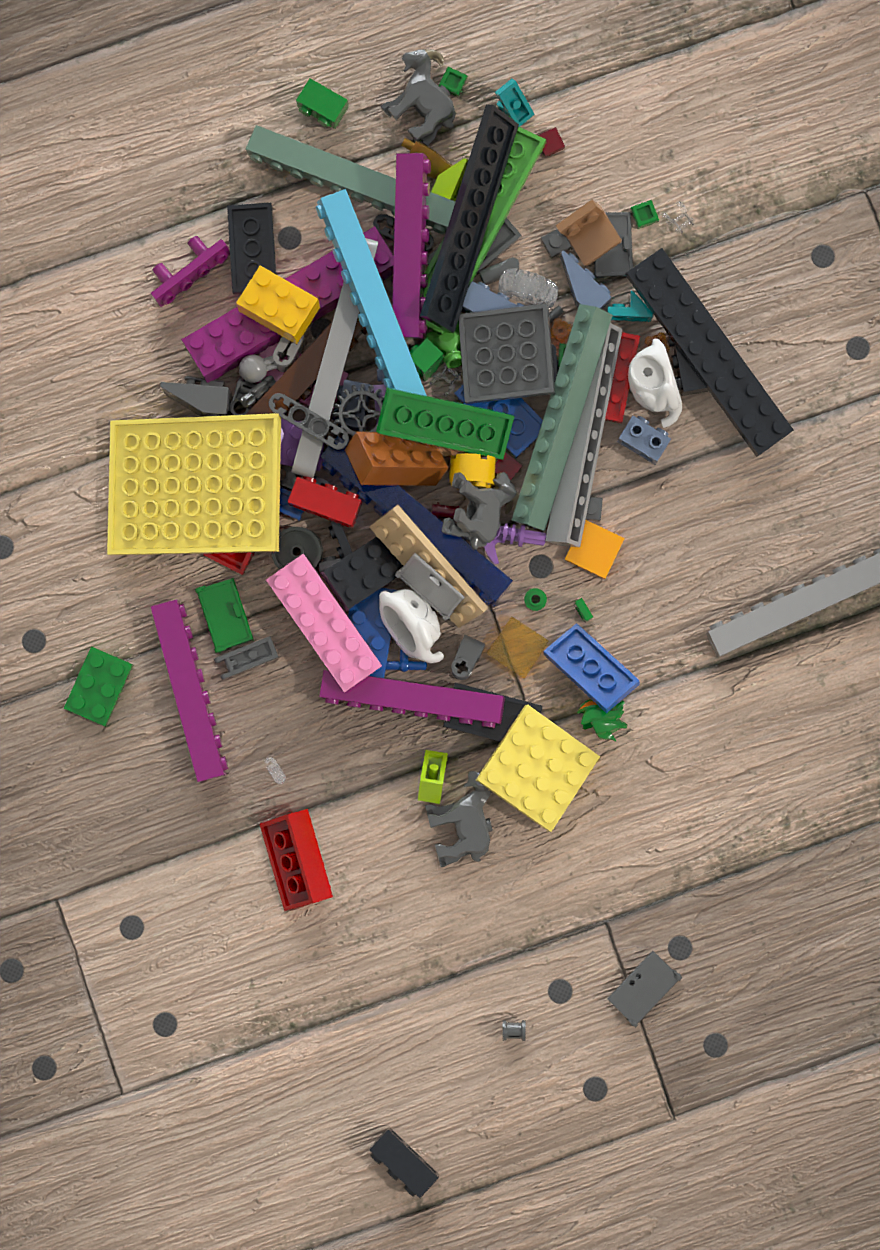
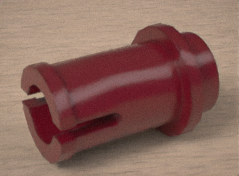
[431,502,459,520]

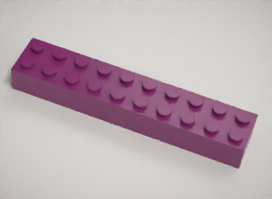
[181,226,394,383]

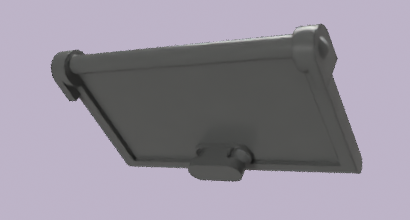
[594,212,633,279]
[607,950,682,1028]

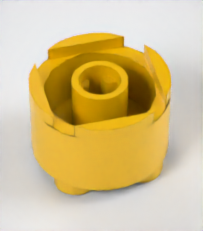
[449,454,496,490]

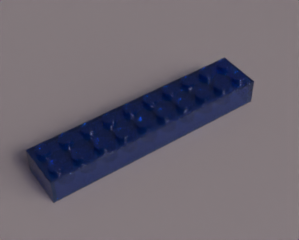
[320,436,513,606]

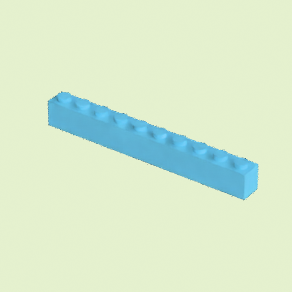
[316,189,427,396]

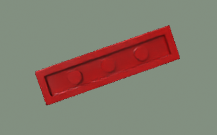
[605,332,640,424]

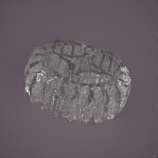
[498,268,559,308]

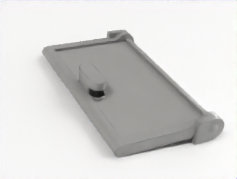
[395,553,465,621]

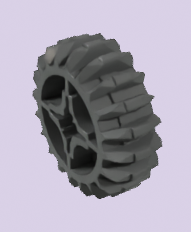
[332,384,385,438]

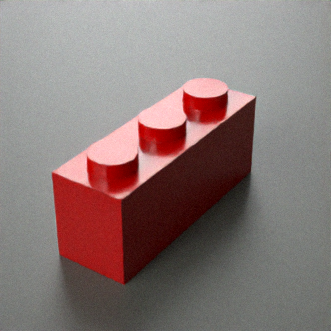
[288,476,362,529]

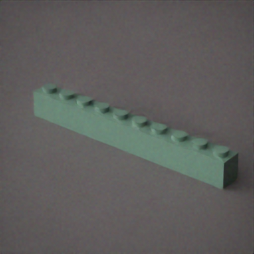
[246,125,455,234]
[512,304,613,531]

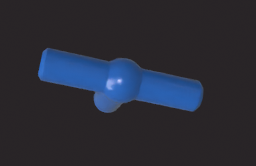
[386,648,427,672]

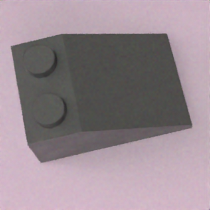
[160,382,233,417]

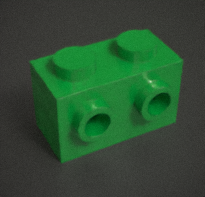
[296,78,349,129]
[409,338,444,382]

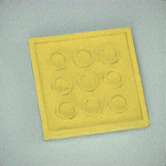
[476,704,600,832]

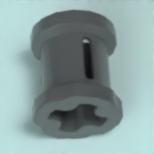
[503,1020,526,1041]

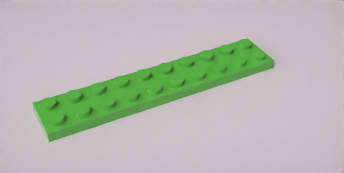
[423,126,546,335]

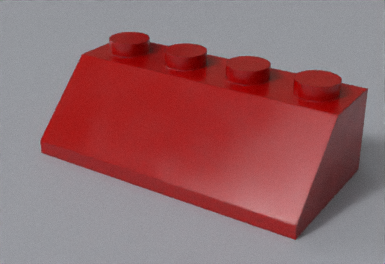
[260,809,333,911]

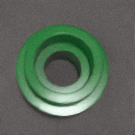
[524,588,547,611]

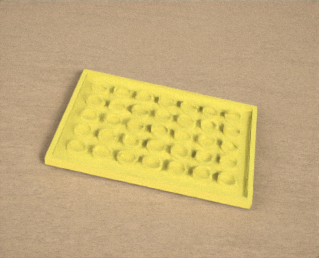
[107,413,281,555]

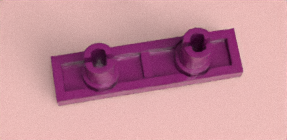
[151,236,230,307]

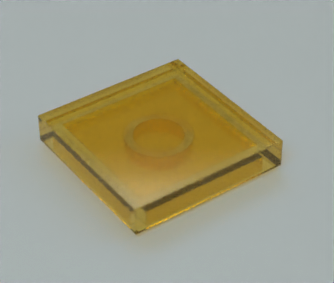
[487,616,549,679]

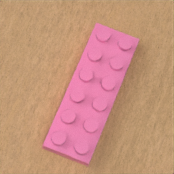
[266,554,382,692]

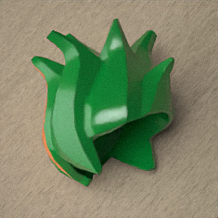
[577,699,627,742]

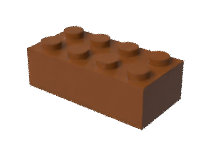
[345,432,448,486]

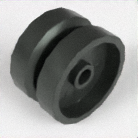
[271,527,323,570]

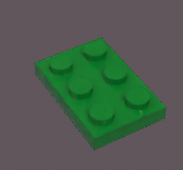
[63,646,133,727]

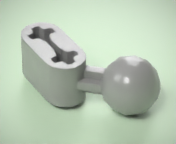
[239,336,304,383]

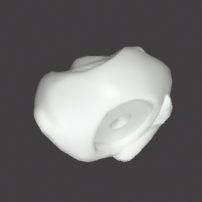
[628,339,682,428]
[379,589,444,663]

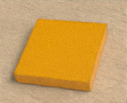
[564,520,625,579]

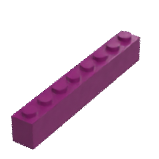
[393,153,431,339]
[151,599,229,782]
[319,670,505,728]

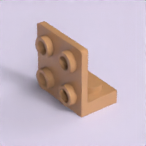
[556,199,622,266]

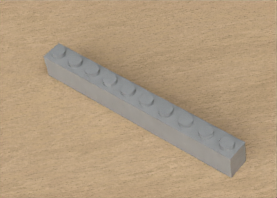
[545,323,622,547]
[706,548,880,658]

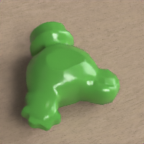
[425,319,462,368]

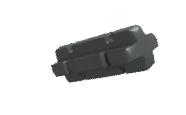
[240,375,276,408]

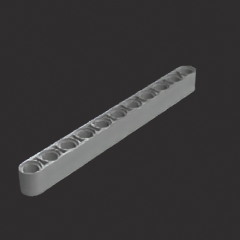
[291,238,378,478]

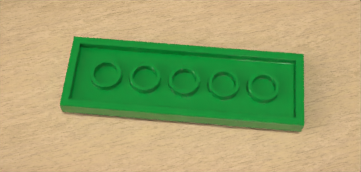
[376,387,514,460]

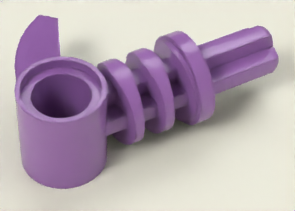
[483,523,546,565]

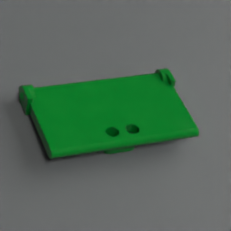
[195,578,254,653]

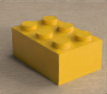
[236,266,320,345]

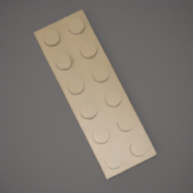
[369,505,488,628]

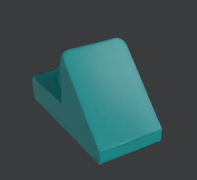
[495,78,535,127]
[607,290,653,322]

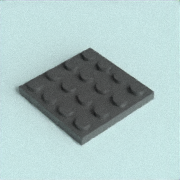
[459,303,555,404]

